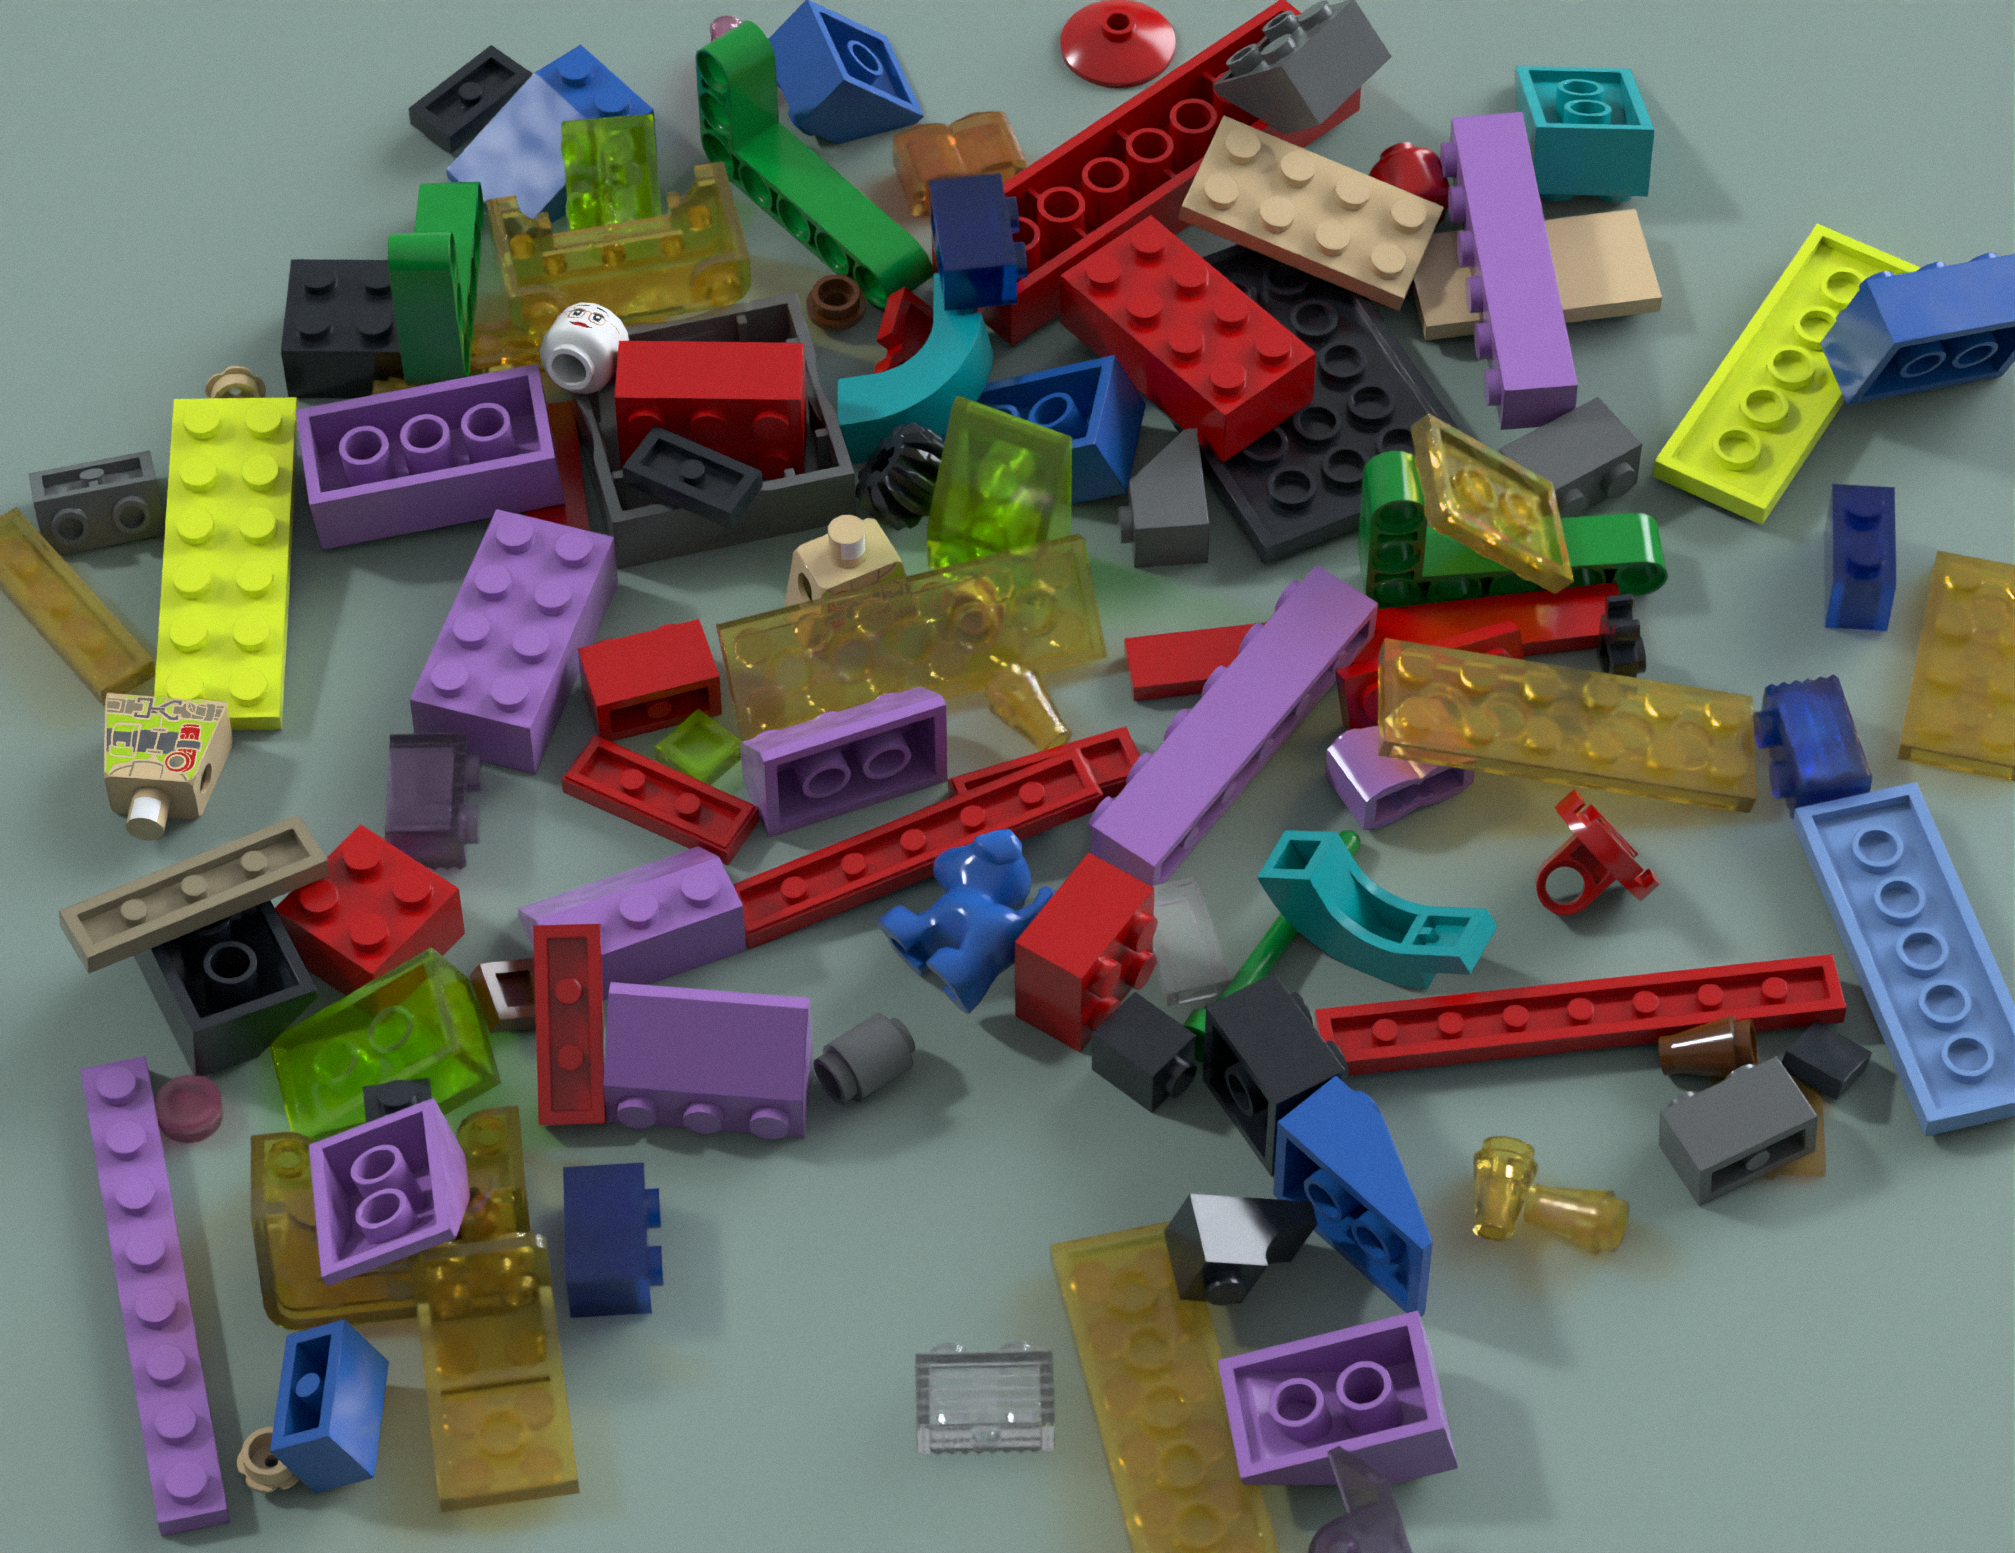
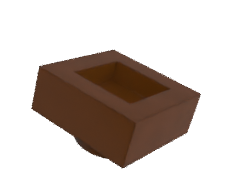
[469,958,536,1033]

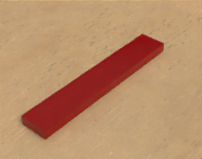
[733,747,1104,949]

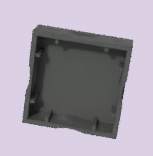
[565,292,856,569]

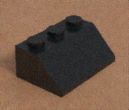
[134,900,318,1079]

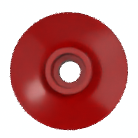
[1060,0,1176,88]

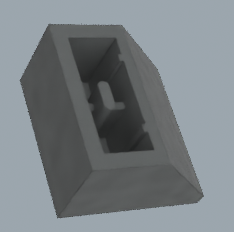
[1212,0,1392,134]

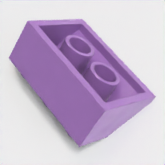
[740,686,948,838]
[518,846,746,1000]
[603,982,814,1139]

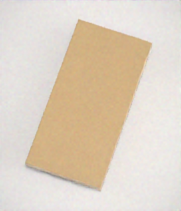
[1411,209,1662,340]

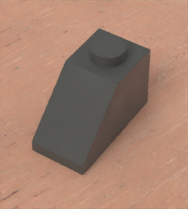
[1118,429,1210,568]

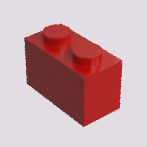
[577,619,722,742]

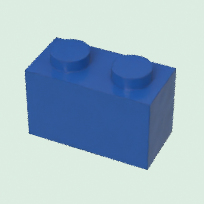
[270,1319,389,1493]

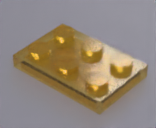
[1410,414,1574,594]

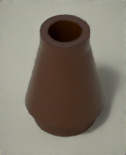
[1659,1014,1759,1079]

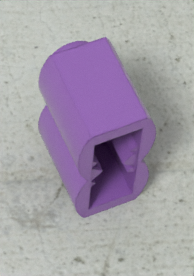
[1325,702,1477,830]

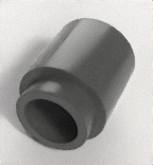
[813,1013,915,1105]

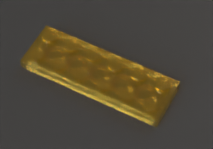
[716,533,1108,742]
[1378,638,1757,813]
[1050,1221,1280,1553]

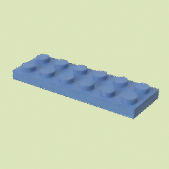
[1792,782,2015,1137]

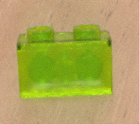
[561,114,663,240]

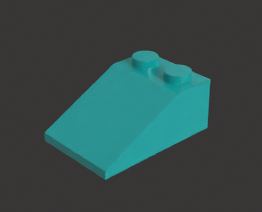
[1515,66,1654,203]

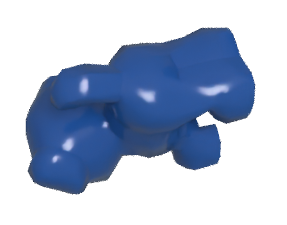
[877,829,1056,1014]

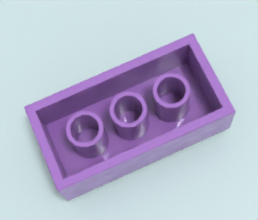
[296,364,565,550]
[409,509,618,774]

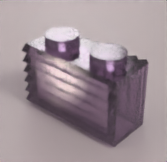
[384,732,482,870]

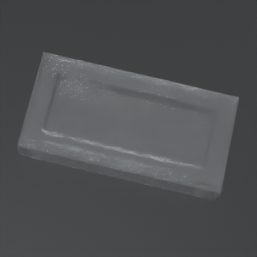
[1152,877,1231,1006]

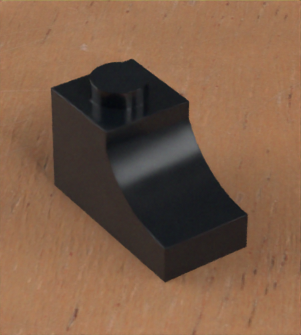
[1164,1193,1317,1306]

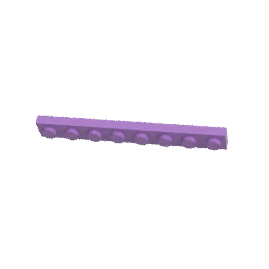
[80,1056,230,1537]

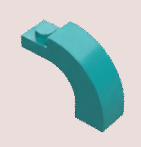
[837,270,994,464]
[1257,830,1498,990]

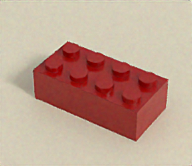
[1060,215,1316,463]

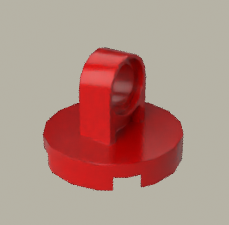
[1535,789,1661,916]

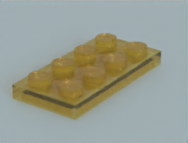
[1897,550,2015,781]

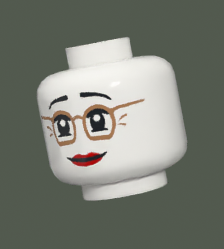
[539,302,629,394]

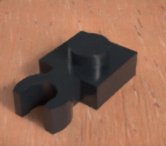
[1596,594,1646,702]

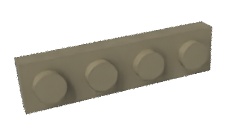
[59,814,329,974]

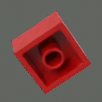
[275,824,465,1019]
[1015,852,1158,1053]

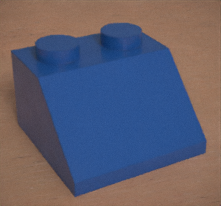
[768,0,924,144]

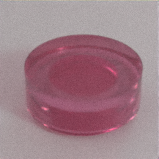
[155,1075,224,1143]

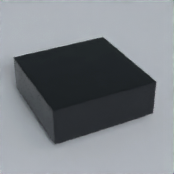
[1781,1021,1872,1100]

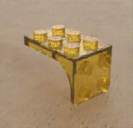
[409,1233,580,1513]

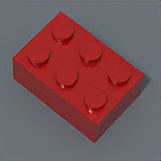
[614,341,808,480]

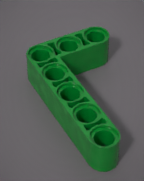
[695,20,933,310]
[388,181,484,386]
[1357,451,1668,609]

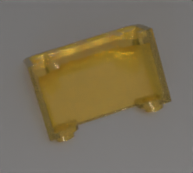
[486,161,751,337]
[251,1105,536,1331]

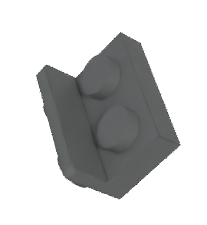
[29,450,165,557]

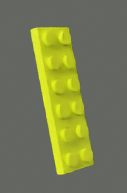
[1652,224,1921,525]
[154,397,299,730]

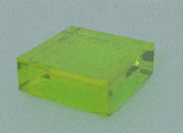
[655,709,743,786]

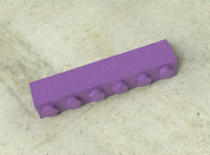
[1440,112,1578,430]
[1088,565,1378,896]

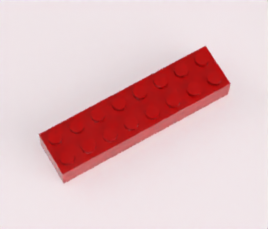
[931,0,1361,346]

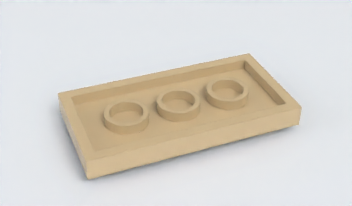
[1178,116,1444,311]

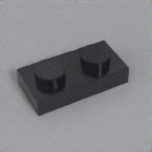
[408,45,533,153]
[622,425,763,529]

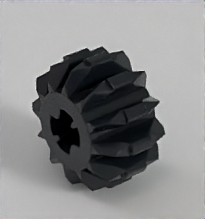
[855,422,957,531]

